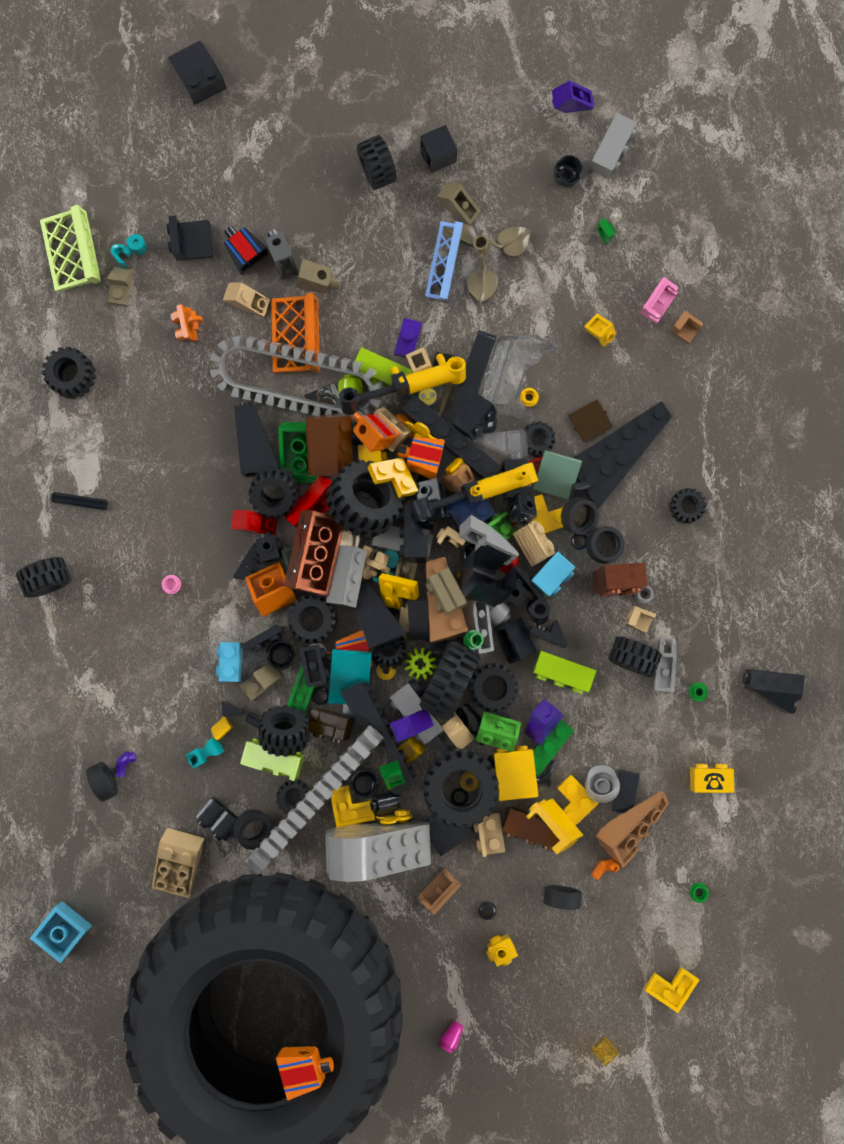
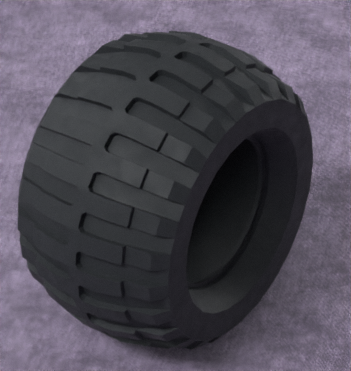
[123,872,403,1144]

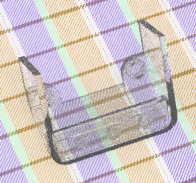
[479,335,557,420]

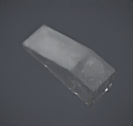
[466,429,528,459]

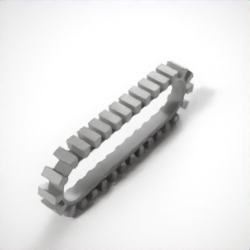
[210,335,383,423]
[244,725,383,875]

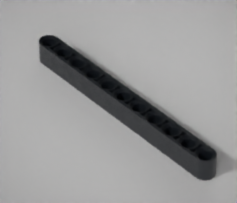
[416,330,496,529]

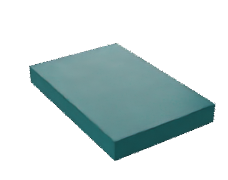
[328,649,372,705]

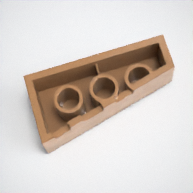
[425,557,468,645]

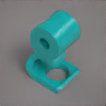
[110,234,147,269]
[372,550,399,584]
[185,738,225,769]

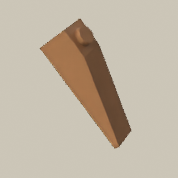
[596,791,669,869]

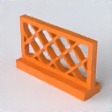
[271,293,320,374]

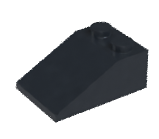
[168,40,227,106]

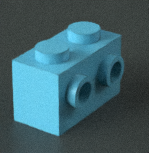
[216,642,243,682]

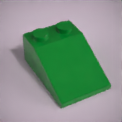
[278,422,319,483]

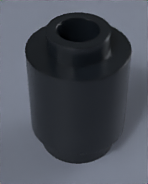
[370,792,400,815]

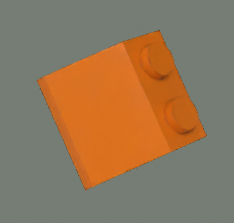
[245,561,297,617]

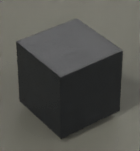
[420,125,457,173]

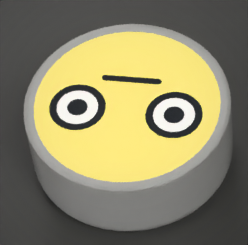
[418,388,437,407]

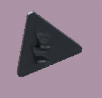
[233,543,269,579]

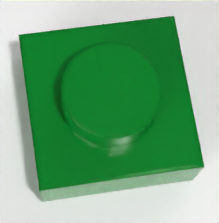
[596,218,615,244]

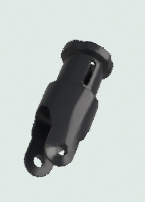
[456,704,485,746]

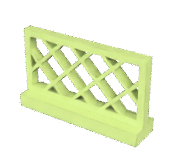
[40,205,101,292]

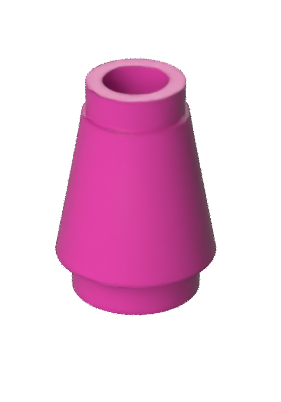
[438,1020,464,1053]

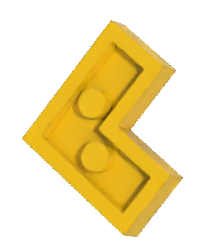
[367,458,418,498]
[531,494,564,534]
[379,573,419,610]
[557,774,599,825]
[331,784,375,828]
[644,967,699,1013]

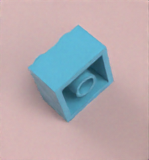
[530,552,575,598]
[30,901,92,964]

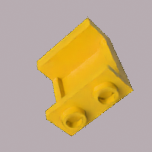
[493,745,538,801]
[526,798,583,854]

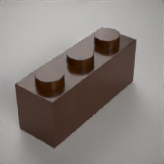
[502,806,560,852]

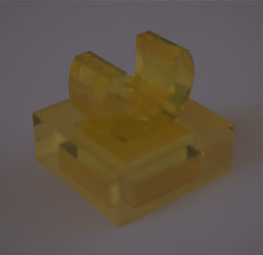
[591,1036,620,1067]

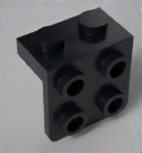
[166,215,214,261]

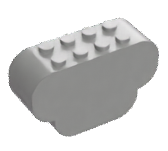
[325,820,431,882]

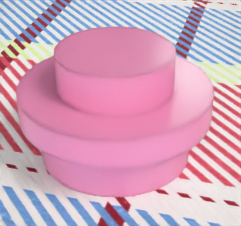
[162,575,181,594]

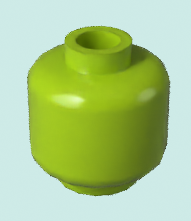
[338,374,363,395]

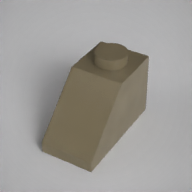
[437,182,481,225]

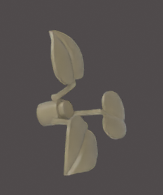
[444,224,531,302]

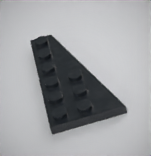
[573,401,672,509]

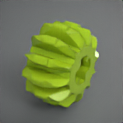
[404,648,437,680]

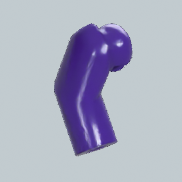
[115,751,136,777]

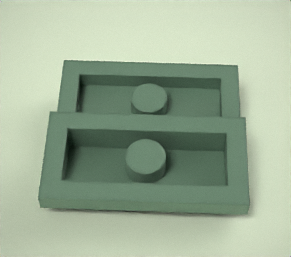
[533,450,582,500]

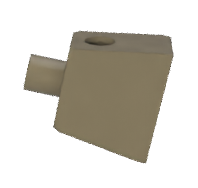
[296,259,341,294]

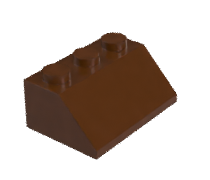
[306,413,353,476]

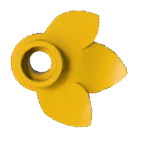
[405,421,436,439]
[376,809,412,825]

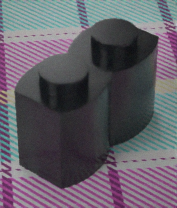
[195,796,238,841]

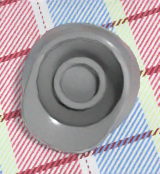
[585,765,620,803]

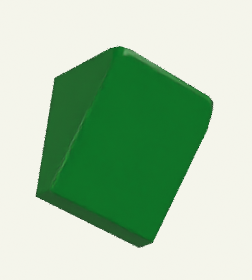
[379,761,406,790]

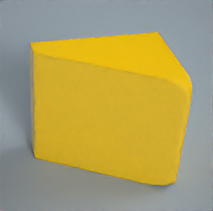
[211,717,234,740]
[398,736,426,764]

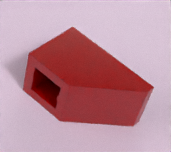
[231,510,277,535]

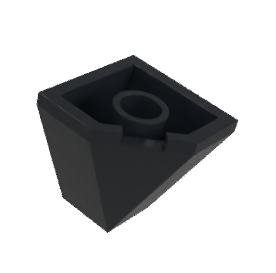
[742,669,805,714]

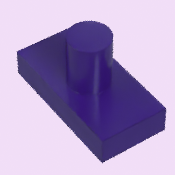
[394,318,422,359]

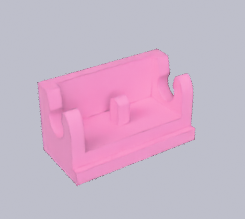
[640,277,678,324]

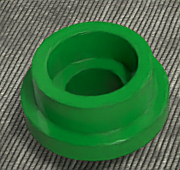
[464,630,483,650]
[688,682,708,702]
[689,882,709,903]

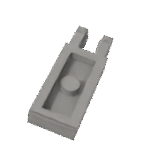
[653,637,677,693]

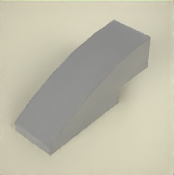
[459,515,518,566]

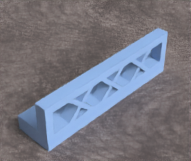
[425,221,463,302]

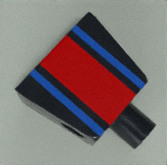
[224,226,269,275]

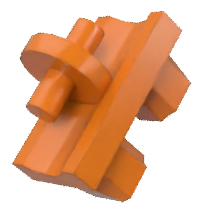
[171,304,203,342]

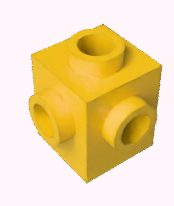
[486,933,518,967]

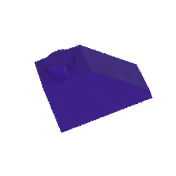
[552,81,594,113]
[525,699,564,746]
[390,709,434,742]

